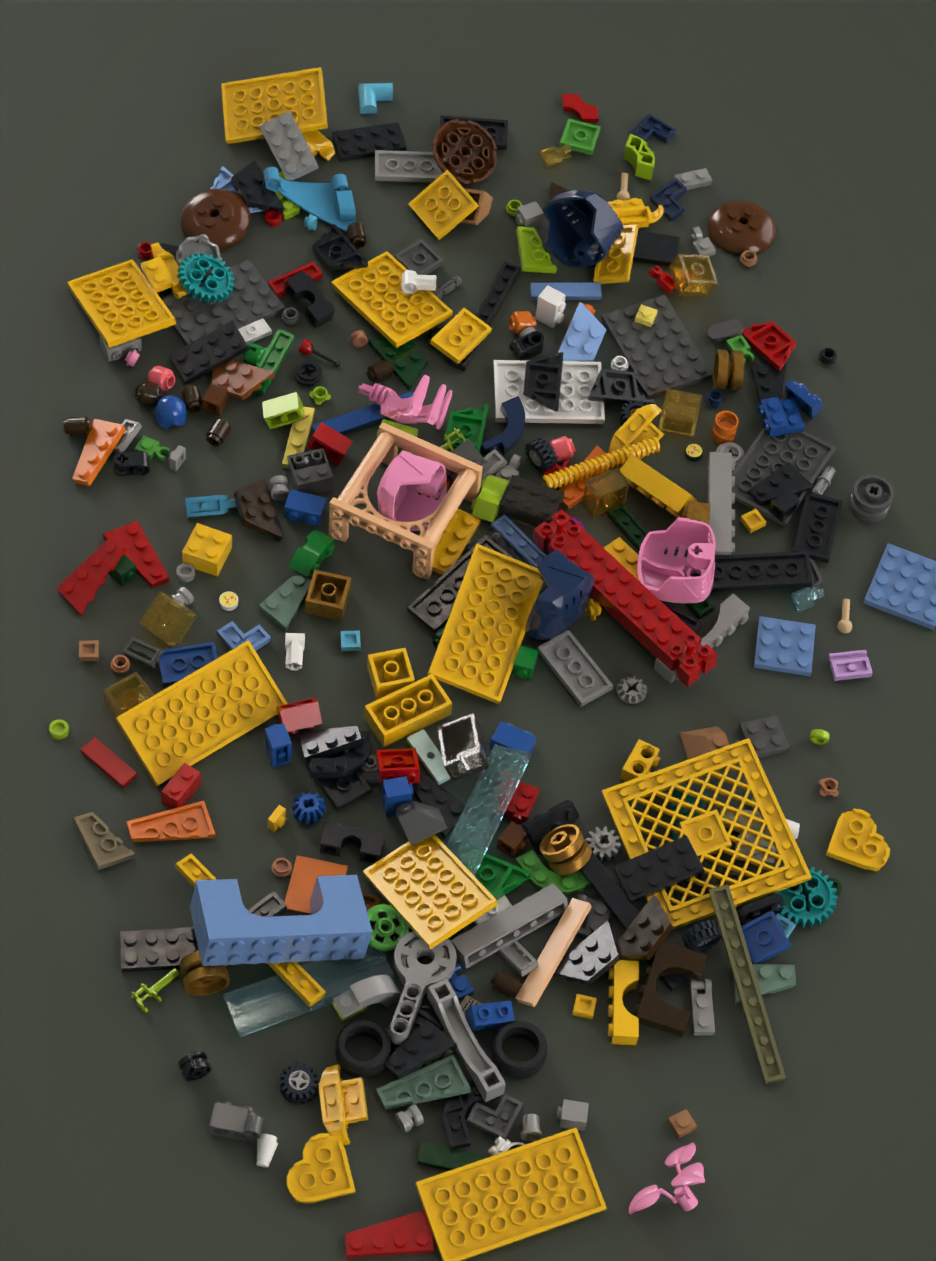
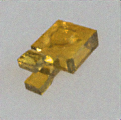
[540,144,571,168]

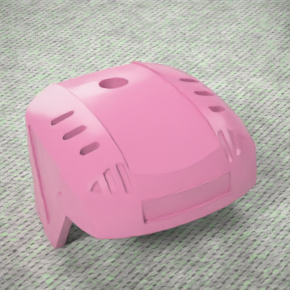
[377,450,447,531]
[637,517,716,603]

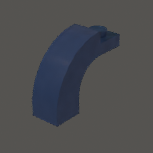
[481,396,525,455]

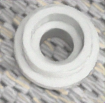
[610,356,629,371]

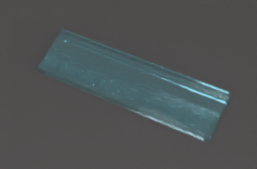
[223,939,394,1037]

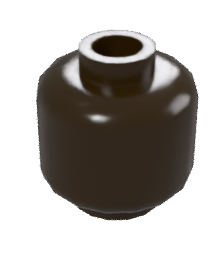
[135,382,163,407]

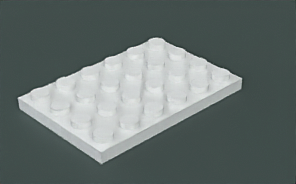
[493,360,605,424]

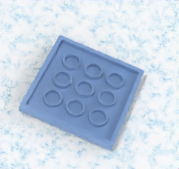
[863,543,936,630]

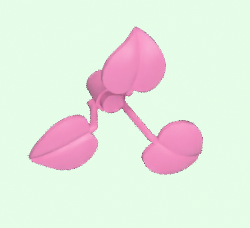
[629,1143,705,1216]

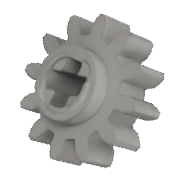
[586,826,621,862]

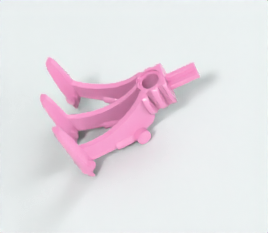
[358,375,453,430]

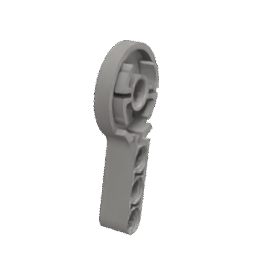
[390,931,457,1045]

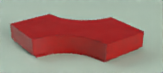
[562,94,599,123]

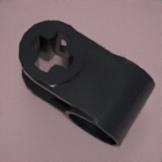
[509,331,544,361]
[114,451,150,476]

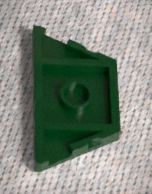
[368,337,428,390]

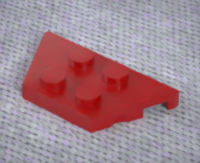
[742,322,796,371]

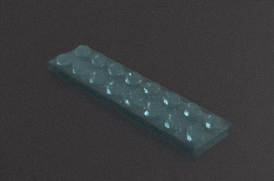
[446,745,531,876]

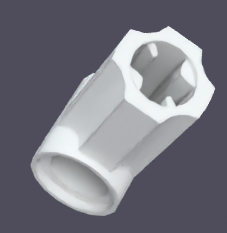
[401,270,436,294]
[285,633,305,671]

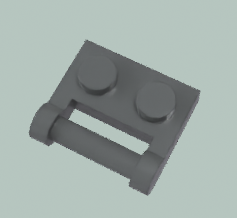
[575,894,611,938]

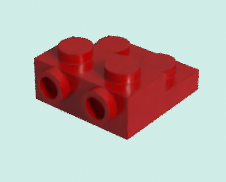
[376,748,420,784]
[489,776,540,824]

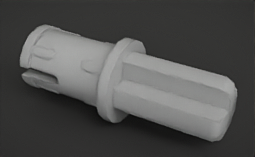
[812,466,836,495]

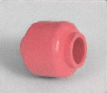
[147,366,175,392]
[550,436,576,462]

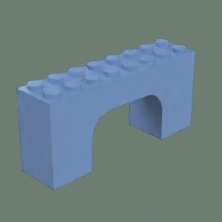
[189,875,372,966]

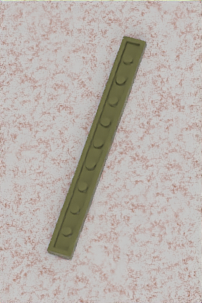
[709,884,786,1085]

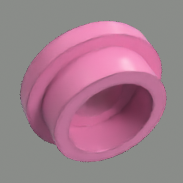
[125,350,140,367]

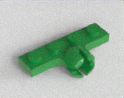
[244,329,295,395]

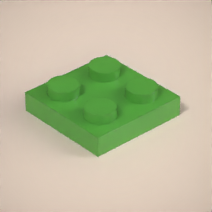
[559,119,601,155]

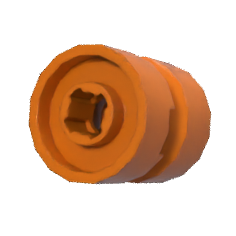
[712,411,739,444]

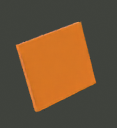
[284,855,348,915]

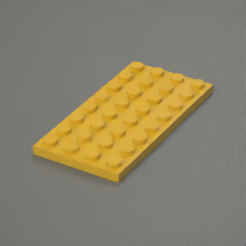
[427,543,543,704]
[115,640,288,786]
[415,1127,607,1261]

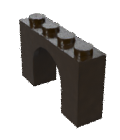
[633,941,707,1037]

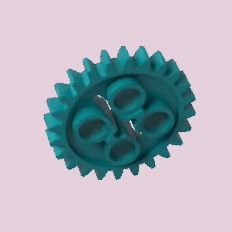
[177,252,235,304]
[771,866,838,928]

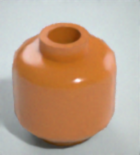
[509,311,536,334]

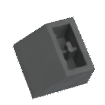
[287,448,334,495]

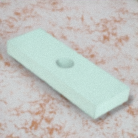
[406,729,455,785]

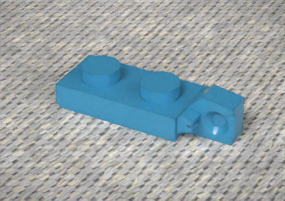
[185,495,237,517]

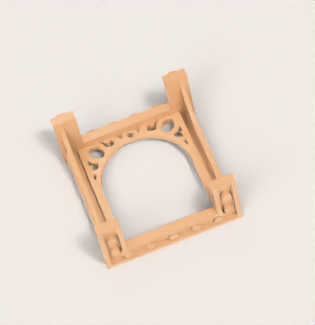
[328,422,483,580]

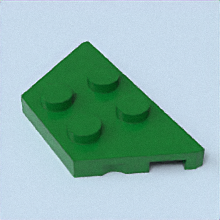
[444,404,489,453]
[460,844,531,900]

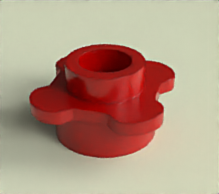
[137,242,153,259]

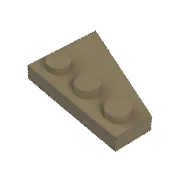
[73,812,135,871]

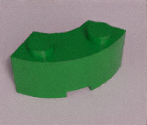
[288,529,336,577]

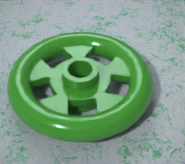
[367,904,409,951]

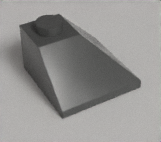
[395,801,447,846]

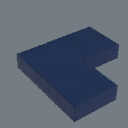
[629,114,676,143]
[650,178,687,222]

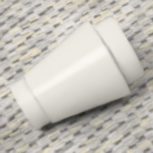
[256,1134,278,1168]

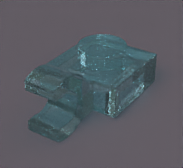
[791,587,825,612]

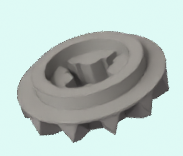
[716,442,745,468]
[616,676,647,704]

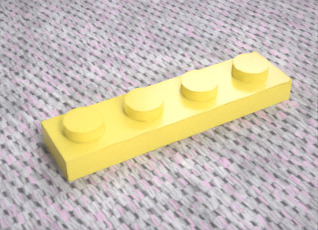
[282,407,315,469]

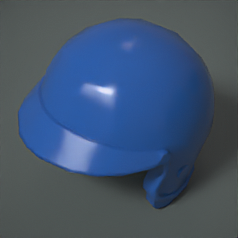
[154,395,187,429]

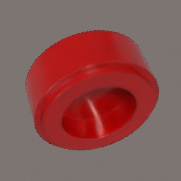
[264,209,282,227]

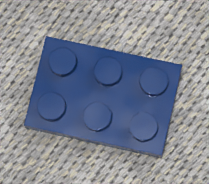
[159,642,218,687]

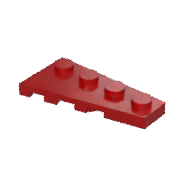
[103,520,169,588]
[56,536,126,615]
[345,1210,434,1258]

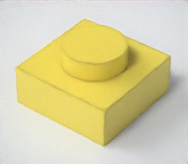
[635,304,658,327]

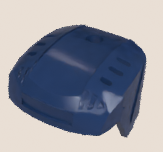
[542,190,623,267]
[525,550,595,641]

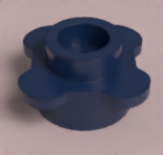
[704,389,725,408]

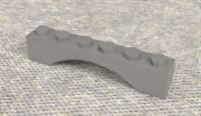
[654,594,750,684]
[427,979,506,1103]

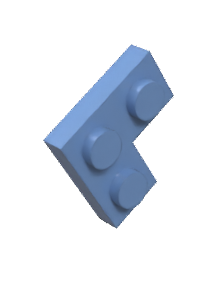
[217,621,271,651]

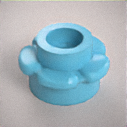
[304,214,318,231]

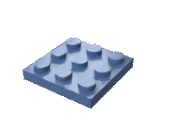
[753,616,816,676]

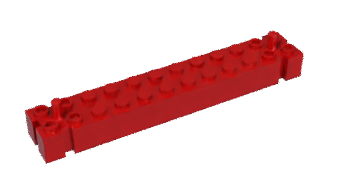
[533,509,717,687]

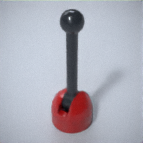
[299,339,340,367]

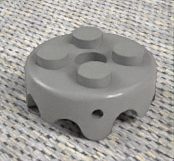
[176,234,222,279]

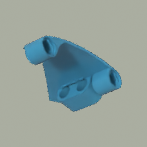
[263,167,356,233]

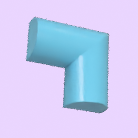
[358,83,393,114]

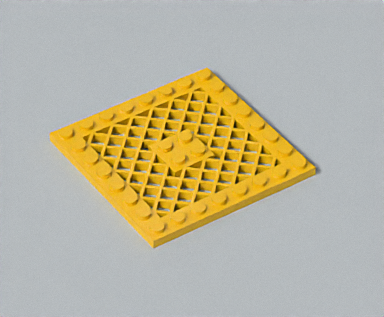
[602,738,812,929]

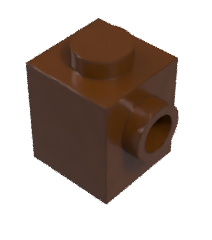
[202,383,229,416]
[497,822,529,858]

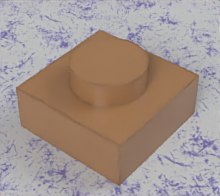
[79,640,99,661]
[668,1109,697,1139]

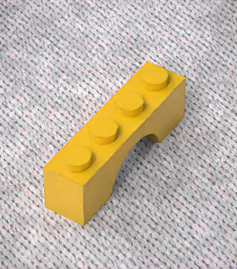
[608,960,639,1046]

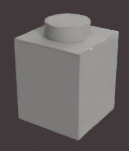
[515,201,544,228]
[556,1099,589,1131]

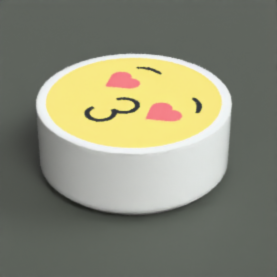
[219,591,238,611]

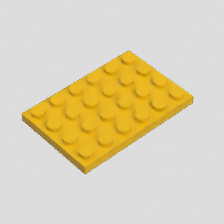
[221,67,328,144]
[331,251,453,348]
[67,259,176,348]
[363,835,498,950]

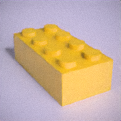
[619,454,697,518]
[364,674,452,748]

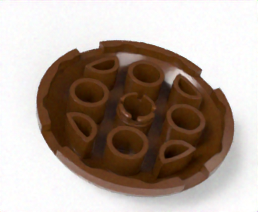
[432,119,498,184]
[181,189,251,250]
[707,200,776,256]

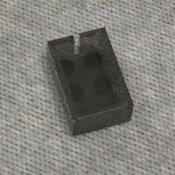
[498,475,565,529]
[437,713,489,782]

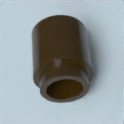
[347,222,367,249]
[366,360,394,383]
[181,385,203,413]
[63,416,92,436]
[206,419,231,447]
[491,970,523,998]

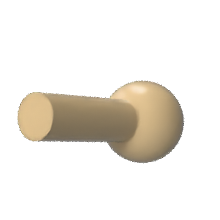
[616,173,630,201]
[837,599,852,634]

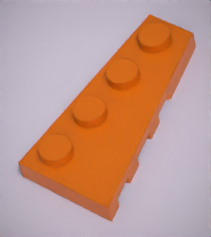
[72,419,126,486]
[555,446,621,511]
[126,800,216,842]

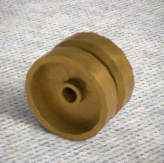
[713,349,744,390]
[540,824,592,875]
[180,951,230,996]

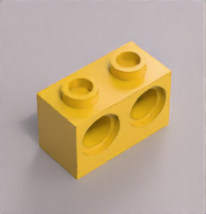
[620,739,661,782]

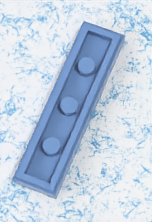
[530,283,602,300]
[490,514,547,568]

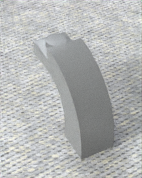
[333,975,402,1019]

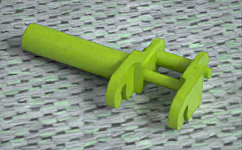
[440,428,466,451]
[131,968,179,1013]

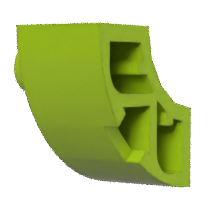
[623,134,655,181]
[471,475,511,522]

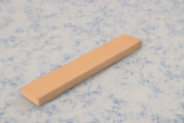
[515,898,592,1008]

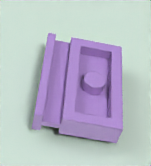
[828,650,873,681]

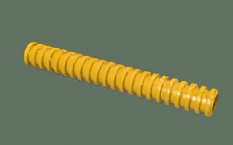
[542,437,660,491]

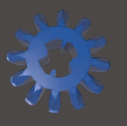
[291,790,326,826]

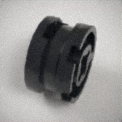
[178,1051,212,1081]

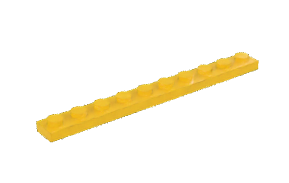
[175,853,326,1007]

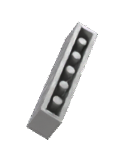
[708,452,735,556]
[451,883,568,969]

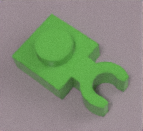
[725,334,754,365]
[134,435,170,462]

